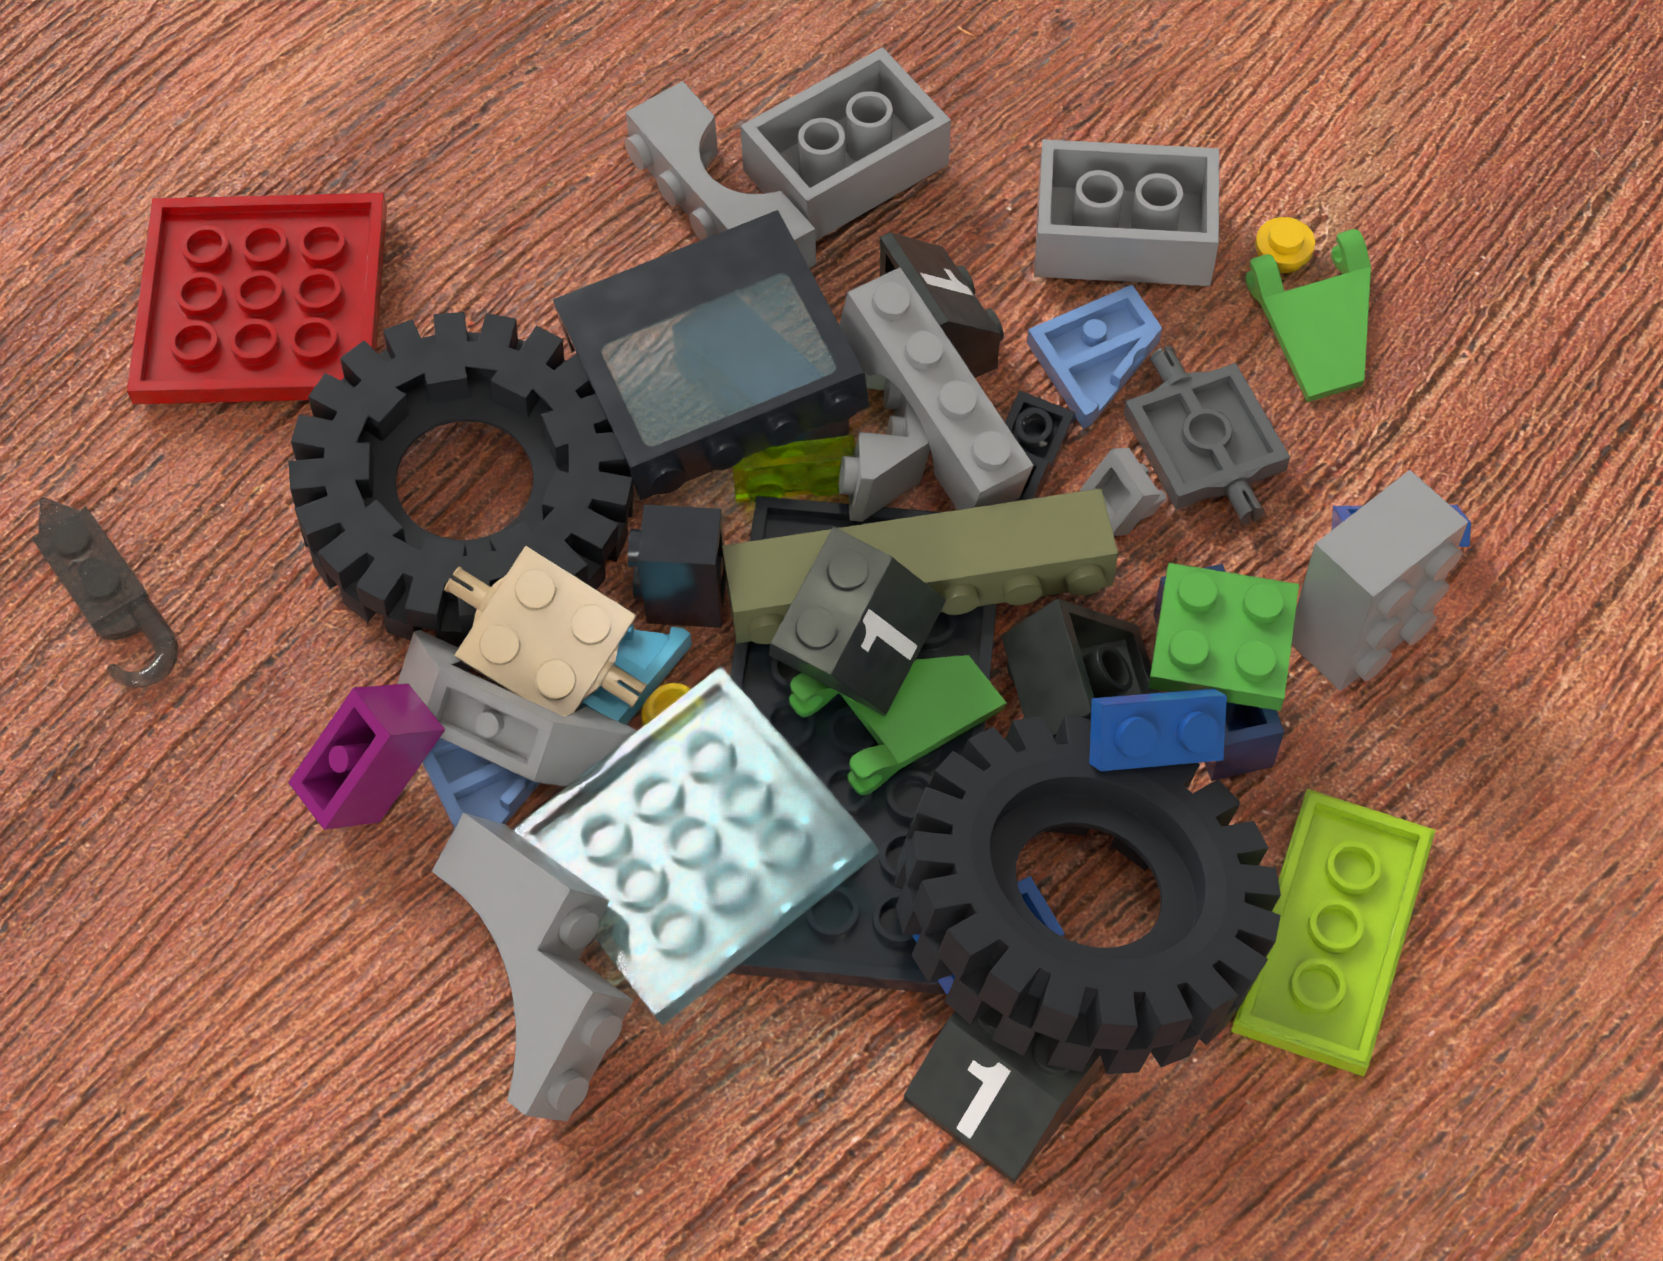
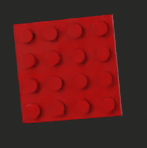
[127,193,387,404]

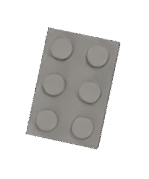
[740,47,951,240]
[1034,139,1219,286]
[1291,470,1468,691]

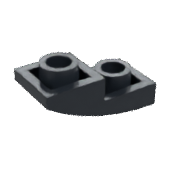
[1005,390,1077,502]

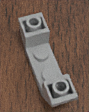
[839,358,930,522]
[397,630,643,794]

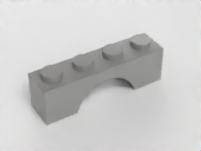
[625,81,816,298]
[839,268,1034,510]

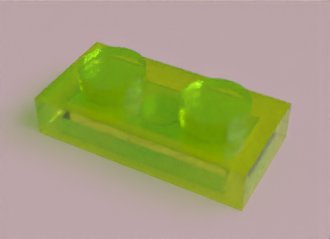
[732,435,855,503]

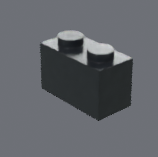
[628,504,726,628]

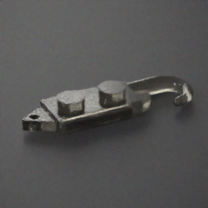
[32,497,179,688]

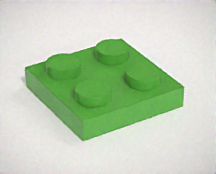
[1148,563,1299,711]

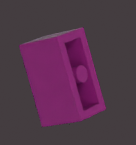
[288,683,445,830]

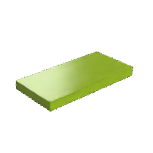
[1231,789,1436,1077]

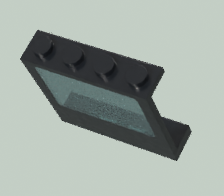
[553,210,869,501]

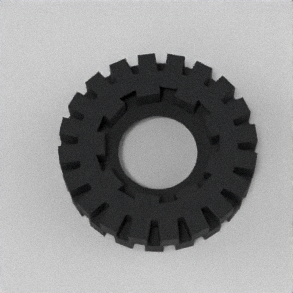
[288,312,634,648]
[895,716,1281,1074]

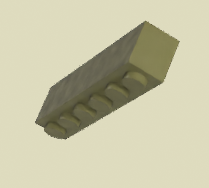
[722,488,1118,644]

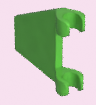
[1245,229,1371,402]
[789,655,1007,795]

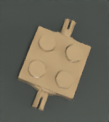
[444,546,647,717]

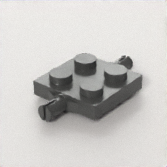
[1124,346,1290,524]

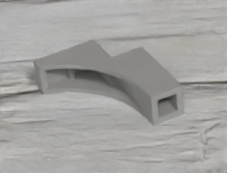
[432,812,634,1122]

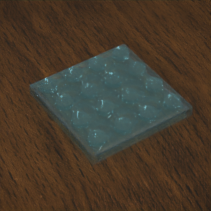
[512,666,879,1025]

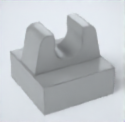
[1080,448,1166,536]

